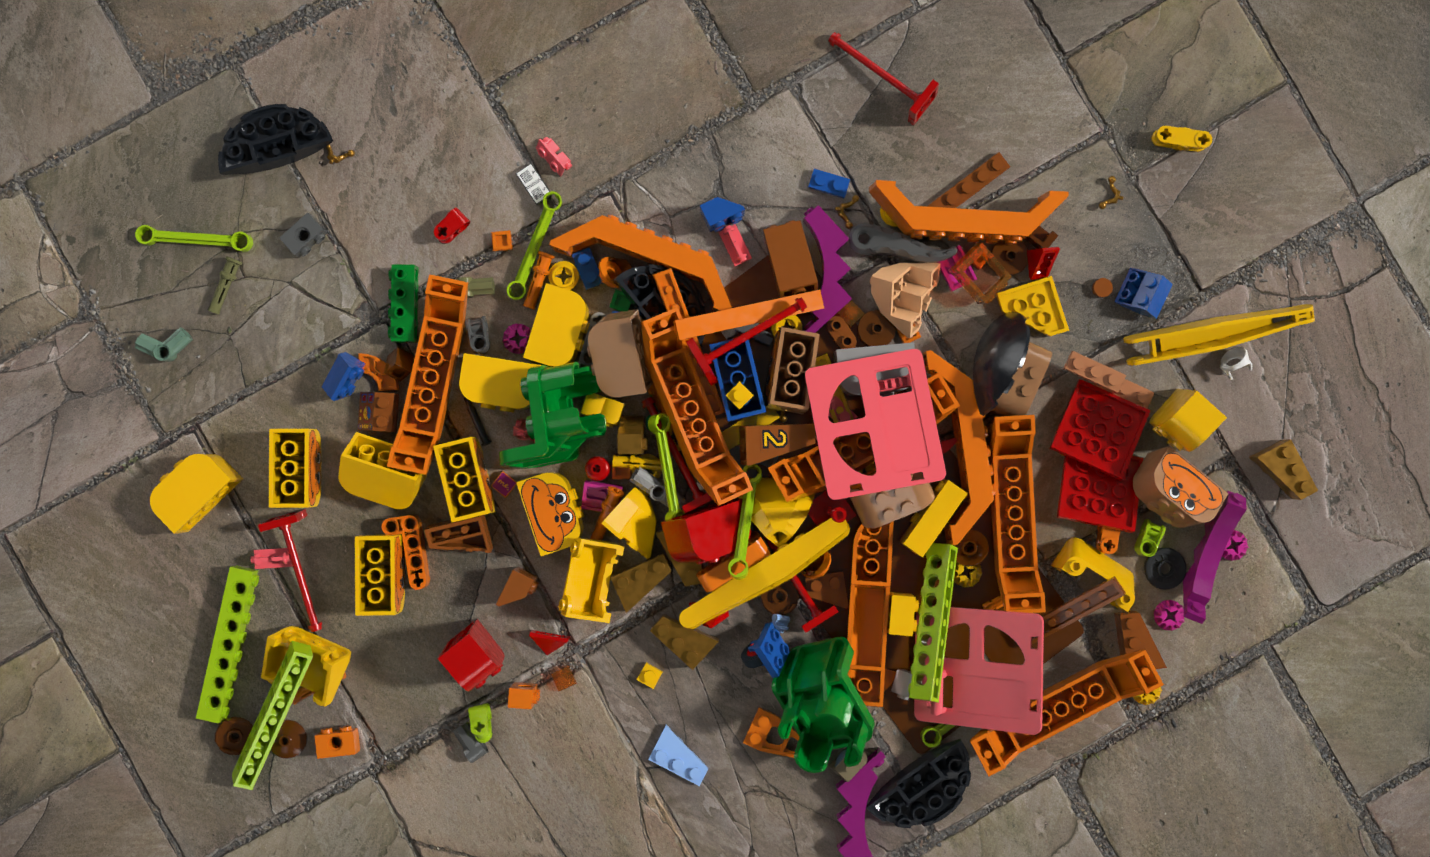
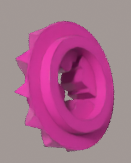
[503,323,531,354]
[1222,530,1249,561]
[1154,600,1185,631]

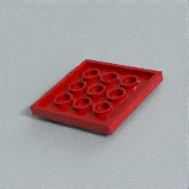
[1049,379,1151,481]
[1057,455,1144,533]

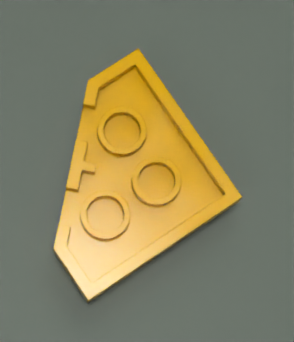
[996,276,1069,337]

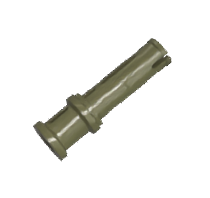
[207,256,243,315]

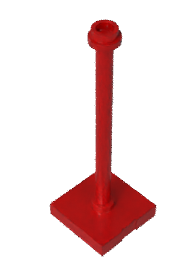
[828,32,939,126]
[686,297,807,386]
[642,397,713,514]
[808,489,856,526]
[258,509,322,632]
[753,523,839,633]

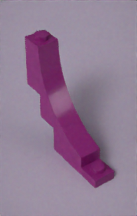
[803,205,852,333]
[1183,491,1247,624]
[836,747,886,857]

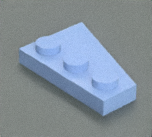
[648,724,708,786]

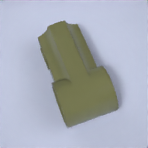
[456,277,495,298]

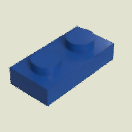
[808,169,850,199]
[572,248,604,290]

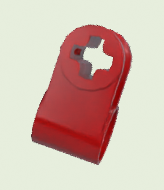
[433,208,470,244]

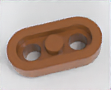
[826,316,857,349]

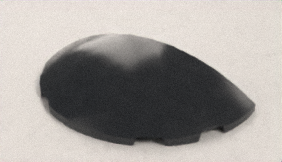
[218,104,333,175]
[614,264,705,349]
[973,311,1030,416]
[866,739,971,828]

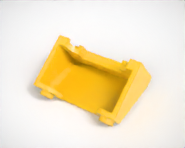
[1051,537,1135,612]
[558,538,625,623]
[261,626,351,707]

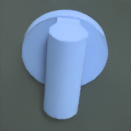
[772,614,790,633]

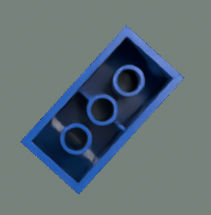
[709,339,766,422]

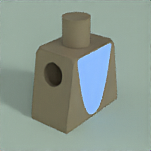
[828,747,867,782]

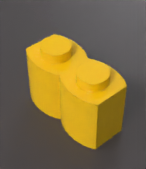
[581,394,625,428]

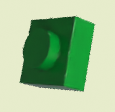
[609,289,631,312]

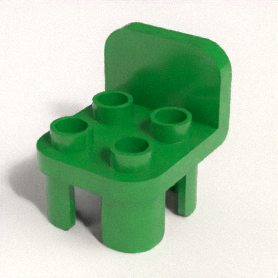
[499,362,606,469]
[772,637,875,773]

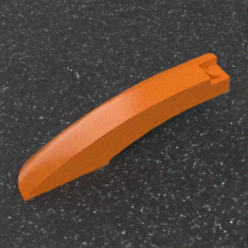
[847,521,894,708]

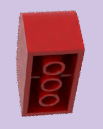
[661,499,751,564]
[437,619,505,692]

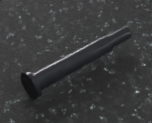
[464,397,492,447]

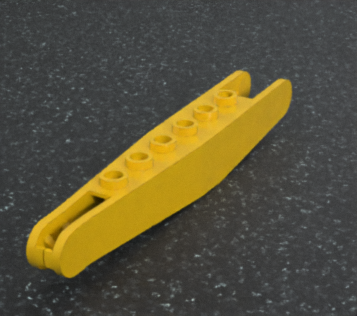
[1123,304,1315,366]
[679,518,850,629]

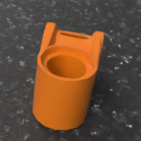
[1095,526,1121,554]

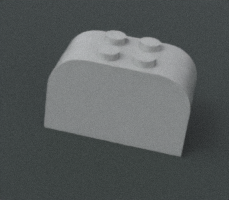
[833,342,915,398]

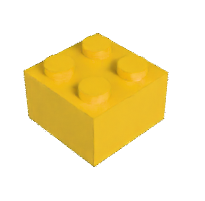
[887,592,919,636]

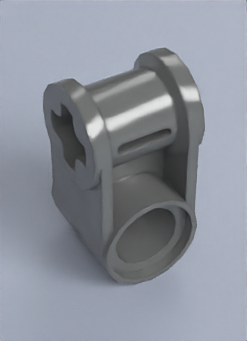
[466,316,490,354]

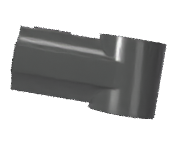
[453,721,489,763]

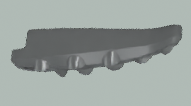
[849,223,957,263]

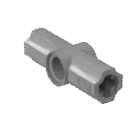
[630,466,686,509]

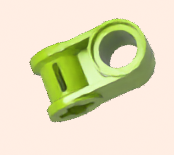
[1134,519,1166,557]
[468,703,492,743]

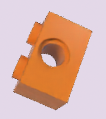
[508,682,540,709]
[315,725,360,759]

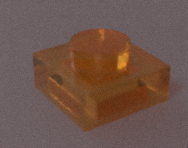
[837,300,865,328]
[551,665,577,691]

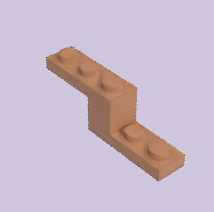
[1063,351,1155,409]

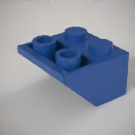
[700,197,745,233]
[1114,267,1173,319]
[322,352,365,401]

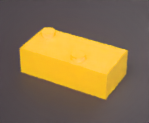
[899,479,968,557]

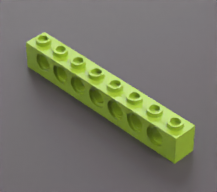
[908,543,958,703]
[196,565,259,723]
[232,641,313,790]

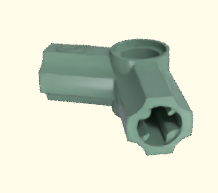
[135,327,193,362]

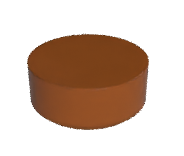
[1092,278,1113,298]

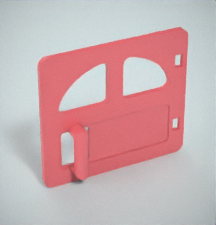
[805,349,946,500]
[914,607,1044,735]

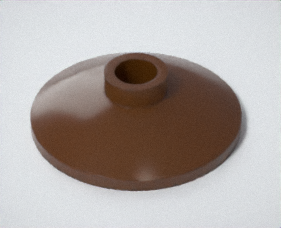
[953,530,989,567]
[271,720,307,759]

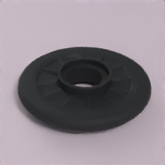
[1144,548,1187,590]

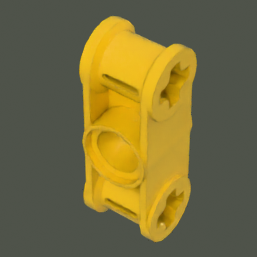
[1151,126,1212,152]

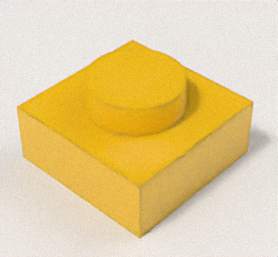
[726,382,754,410]
[637,662,663,689]

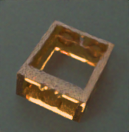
[949,243,1012,304]

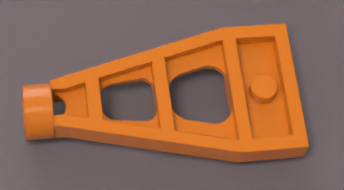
[743,707,799,758]

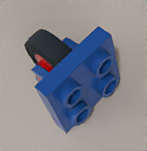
[741,622,790,678]

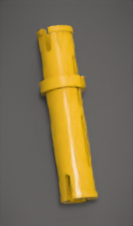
[612,455,662,470]

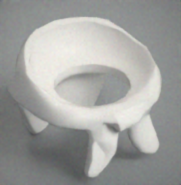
[1220,347,1252,380]

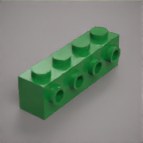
[388,264,419,343]

